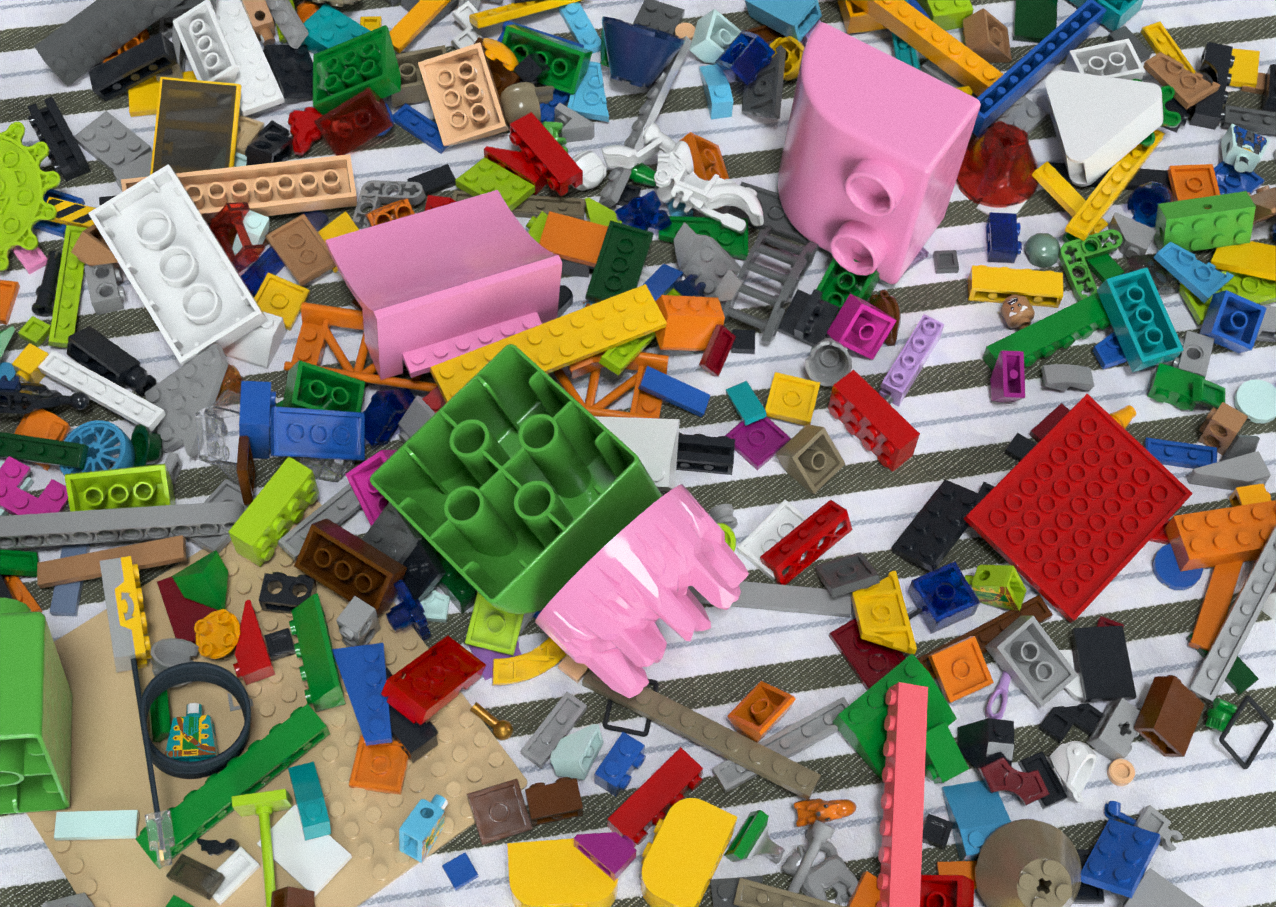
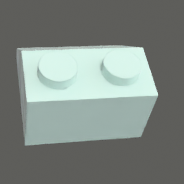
[689,9,745,66]

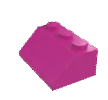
[345,450,397,526]

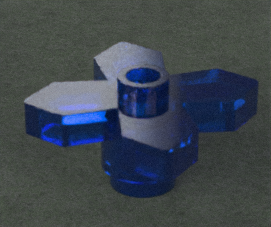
[615,191,672,231]
[385,580,431,641]

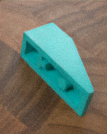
[288,762,331,841]

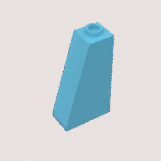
[745,0,822,41]

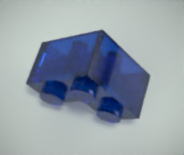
[362,389,416,446]

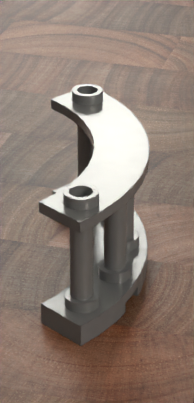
[721,225,819,343]

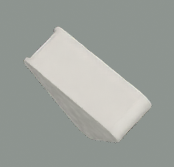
[1045,70,1164,187]

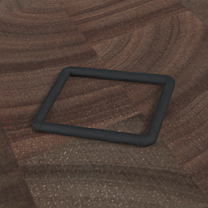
[603,679,659,737]
[1219,695,1274,769]

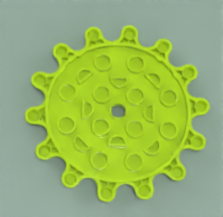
[0,122,61,271]

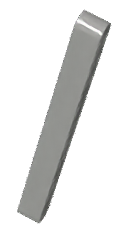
[0,501,244,549]

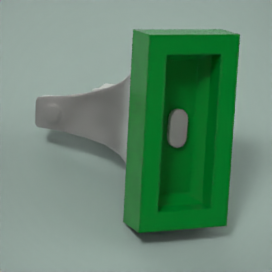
[724,810,785,864]

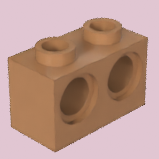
[1198,402,1248,455]

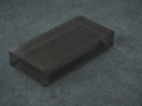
[166,854,225,900]

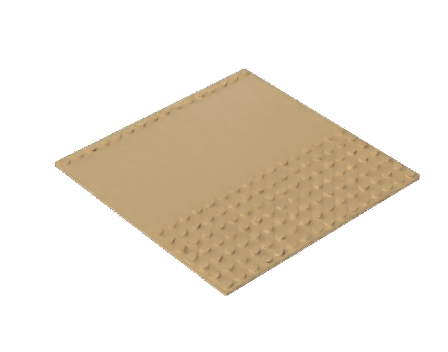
[26,500,527,907]

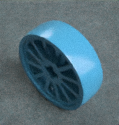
[60,420,135,477]

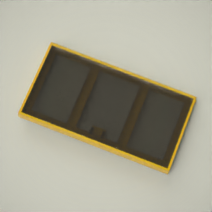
[150,77,242,175]

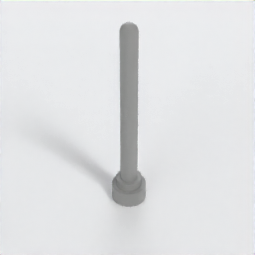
[787,820,835,893]

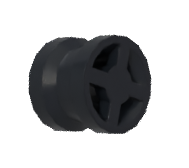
[126,367,157,397]

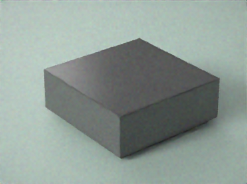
[933,250,959,274]

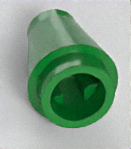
[629,163,658,188]

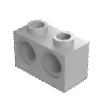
[84,263,126,315]
[336,596,381,647]

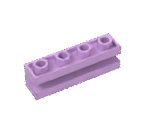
[879,314,945,407]

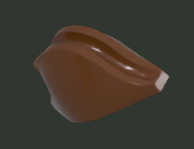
[869,290,901,346]

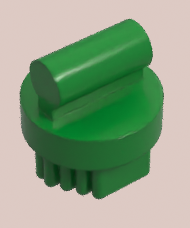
[1205,698,1237,732]

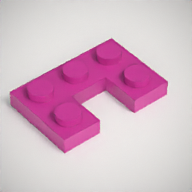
[0,456,69,515]

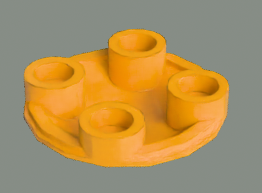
[482,38,519,71]
[194,609,240,659]

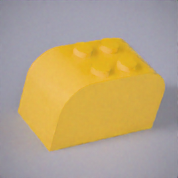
[641,798,737,907]
[507,838,618,907]

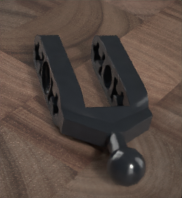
[0,383,90,414]

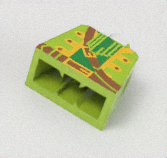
[963,565,1027,611]

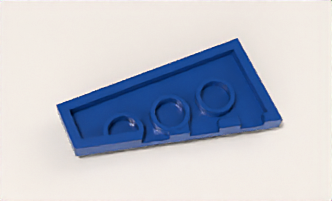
[332,643,393,746]

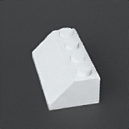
[173,0,239,99]
[223,312,287,370]

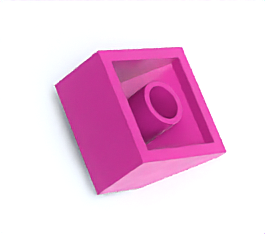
[827,294,897,360]

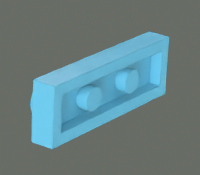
[559,1,601,54]

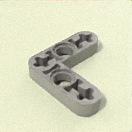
[352,180,425,229]

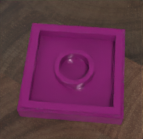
[725,417,791,470]

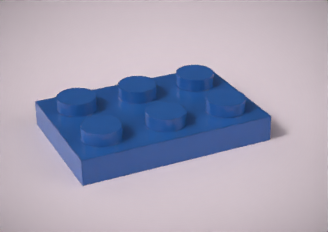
[1081,819,1160,898]

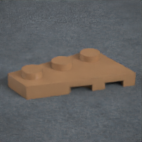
[1143,52,1220,109]

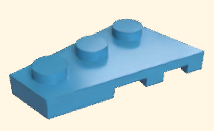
[1153,242,1234,303]

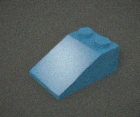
[941,780,1011,861]

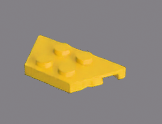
[851,571,917,654]

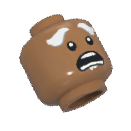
[1001,294,1035,330]

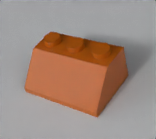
[679,132,729,181]
[655,295,725,351]

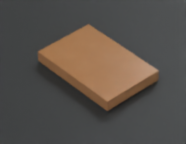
[265,214,336,286]

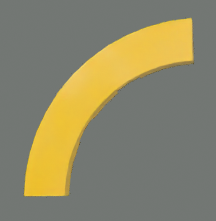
[492,637,567,685]

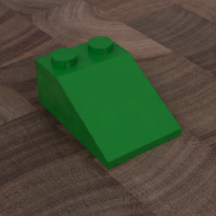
[816,258,880,314]

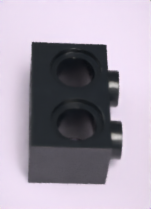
[245,130,292,166]
[258,572,317,614]

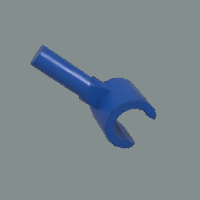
[1105,801,1137,826]

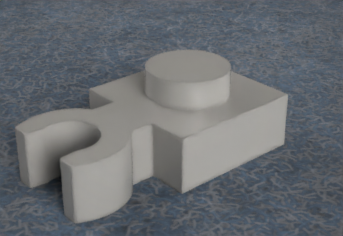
[1134,805,1183,852]

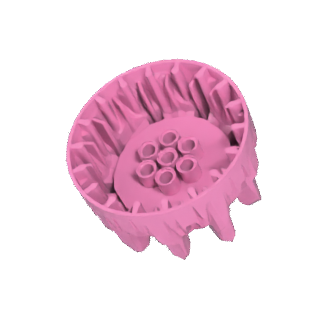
[535,484,749,699]

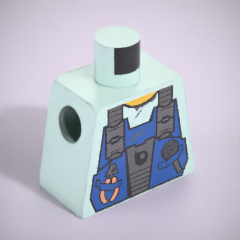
[1221,124,1270,172]

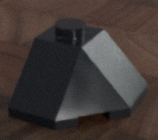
[957,718,1014,778]

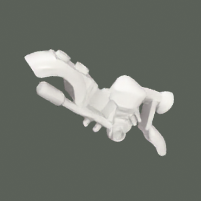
[601,122,764,234]

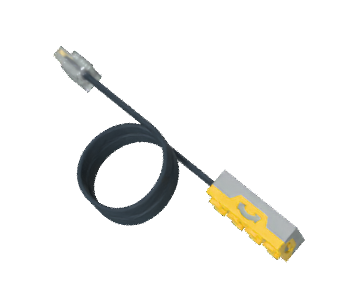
[100,556,251,868]

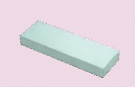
[54,810,139,841]

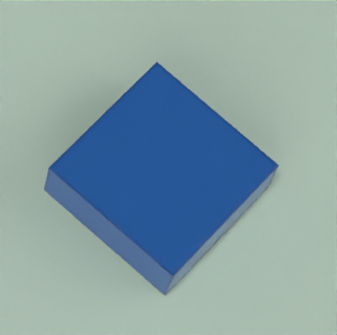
[442,852,479,891]

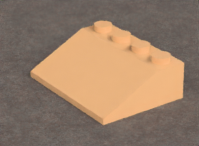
[418,42,509,147]

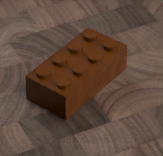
[294,518,407,615]

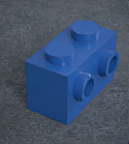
[594,732,646,797]

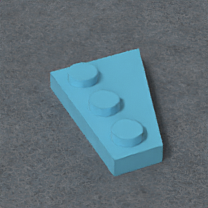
[567,61,609,122]

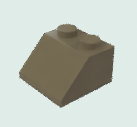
[775,424,845,494]

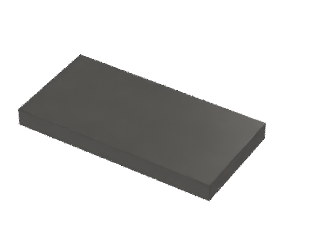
[728,182,810,245]

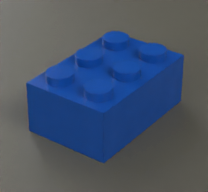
[239,381,276,459]

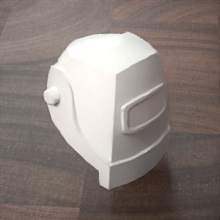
[570,150,608,191]
[1050,741,1097,802]

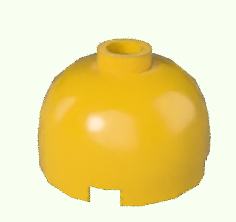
[765,36,805,81]

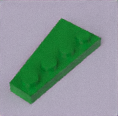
[658,216,748,260]

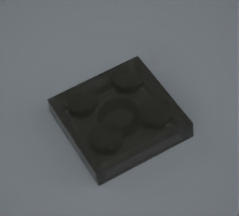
[1127,254,1180,295]

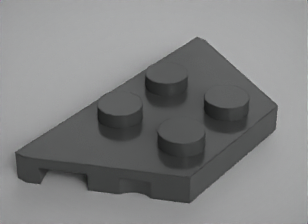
[742,45,786,119]

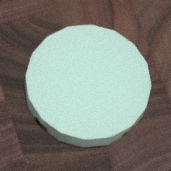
[1234,380,1276,423]

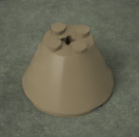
[975,819,1082,907]

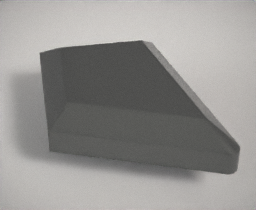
[1220,435,1260,461]

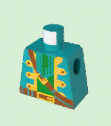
[165,703,219,762]

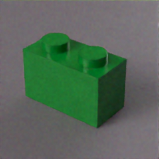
[1147,363,1205,411]
[925,722,969,784]

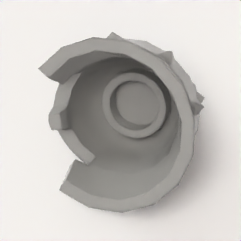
[805,338,852,386]
[150,638,199,687]

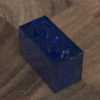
[986,212,1022,263]

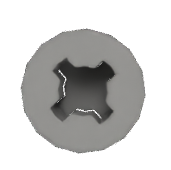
[709,504,738,529]

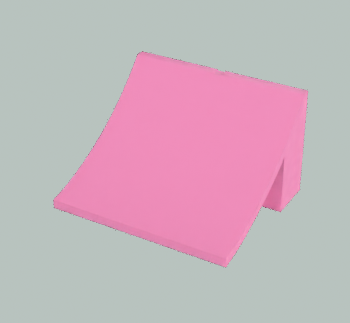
[325,190,562,380]

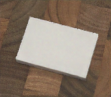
[736,500,807,581]
[257,805,352,897]

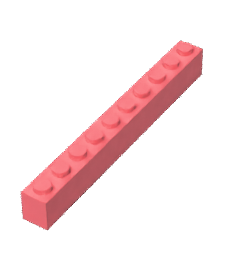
[876,682,928,907]

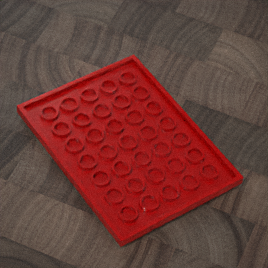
[963,394,1193,623]

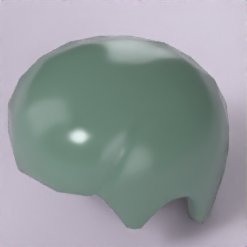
[1025,233,1060,267]

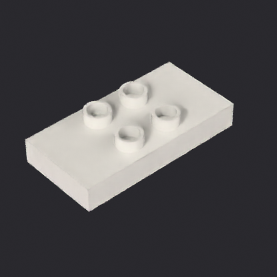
[88,164,268,366]

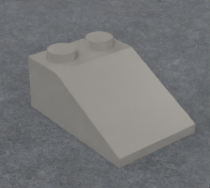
[985,616,1078,707]

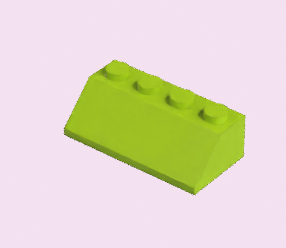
[64,464,176,512]

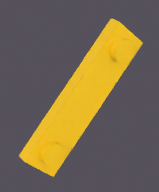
[1031,161,1108,235]

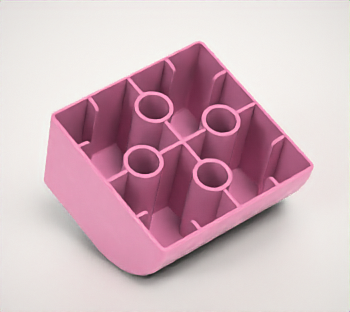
[778,22,981,284]

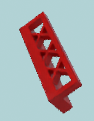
[760,499,853,585]

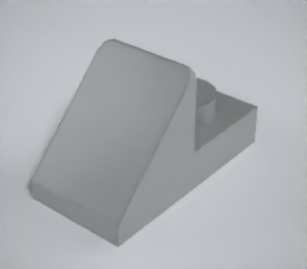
[554,103,595,143]

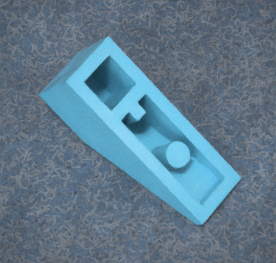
[699,64,733,119]

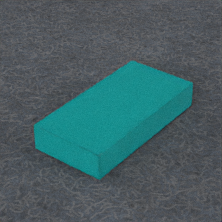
[726,381,767,426]

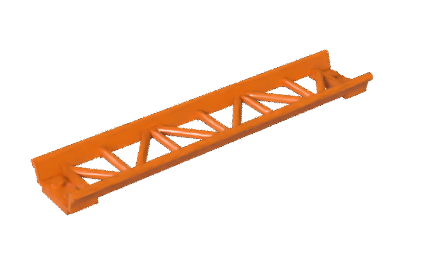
[284,302,669,419]

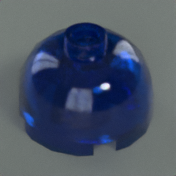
[1127,181,1174,227]

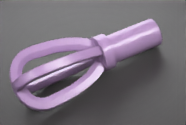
[985,671,1011,719]

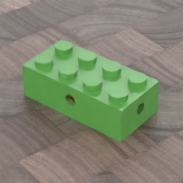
[1154,191,1256,252]

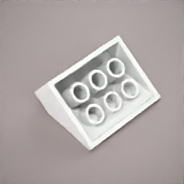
[594,416,680,491]

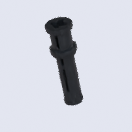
[31,251,62,317]

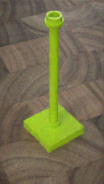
[232,789,293,907]

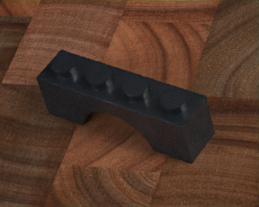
[1189,42,1235,130]

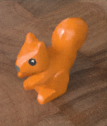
[794,798,857,827]

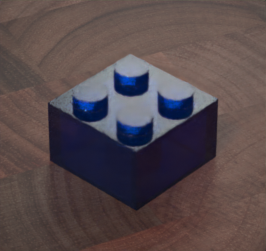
[715,30,775,85]
[908,562,980,634]

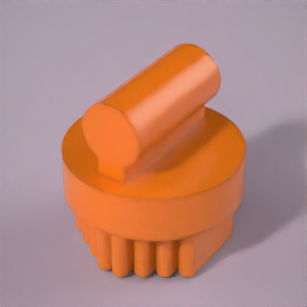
[297,0,320,23]

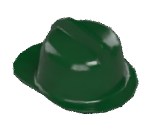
[131,424,162,467]

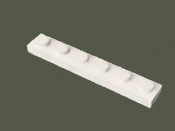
[38,350,166,432]

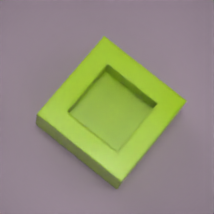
[18,316,51,347]

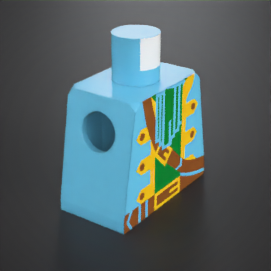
[399,794,448,863]

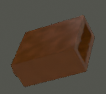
[1134,675,1205,757]

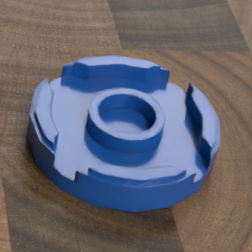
[1152,543,1203,591]

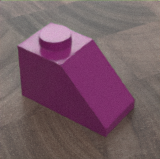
[990,351,1025,402]
[574,832,636,882]

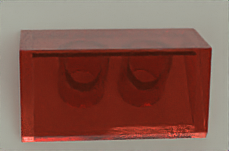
[314,87,394,156]

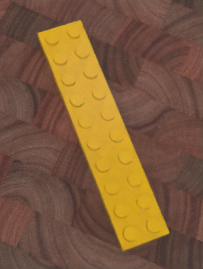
[430,284,667,403]

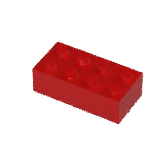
[828,370,920,472]

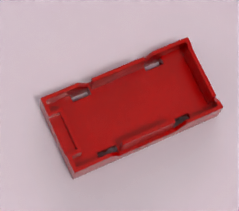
[381,635,486,725]

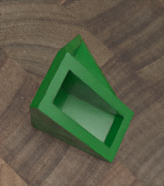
[172,550,228,610]

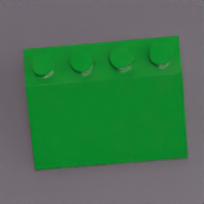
[313,25,401,119]
[832,654,957,782]

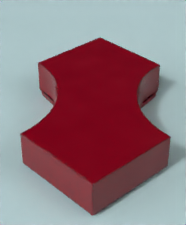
[978,757,1049,805]

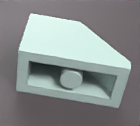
[230,209,270,267]
[550,724,604,780]

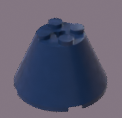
[602,16,686,88]

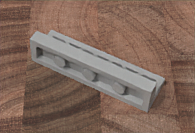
[156,15,185,81]

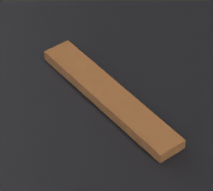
[37,535,186,588]

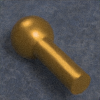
[470,702,513,740]

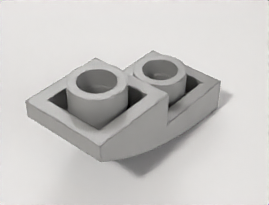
[1041,364,1094,392]

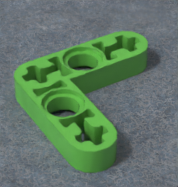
[1058,229,1123,301]

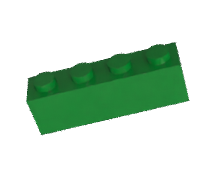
[502,24,593,95]
[289,593,346,712]

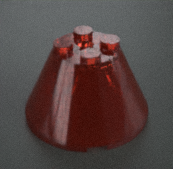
[956,121,1039,208]

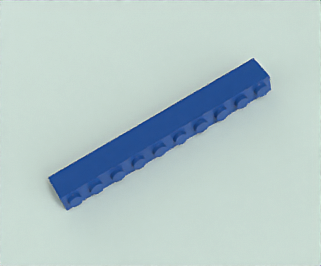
[972,0,1107,136]

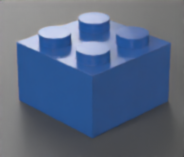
[1199,290,1267,353]

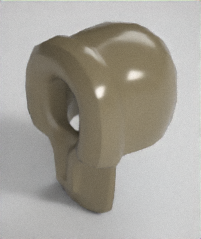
[500,82,554,124]

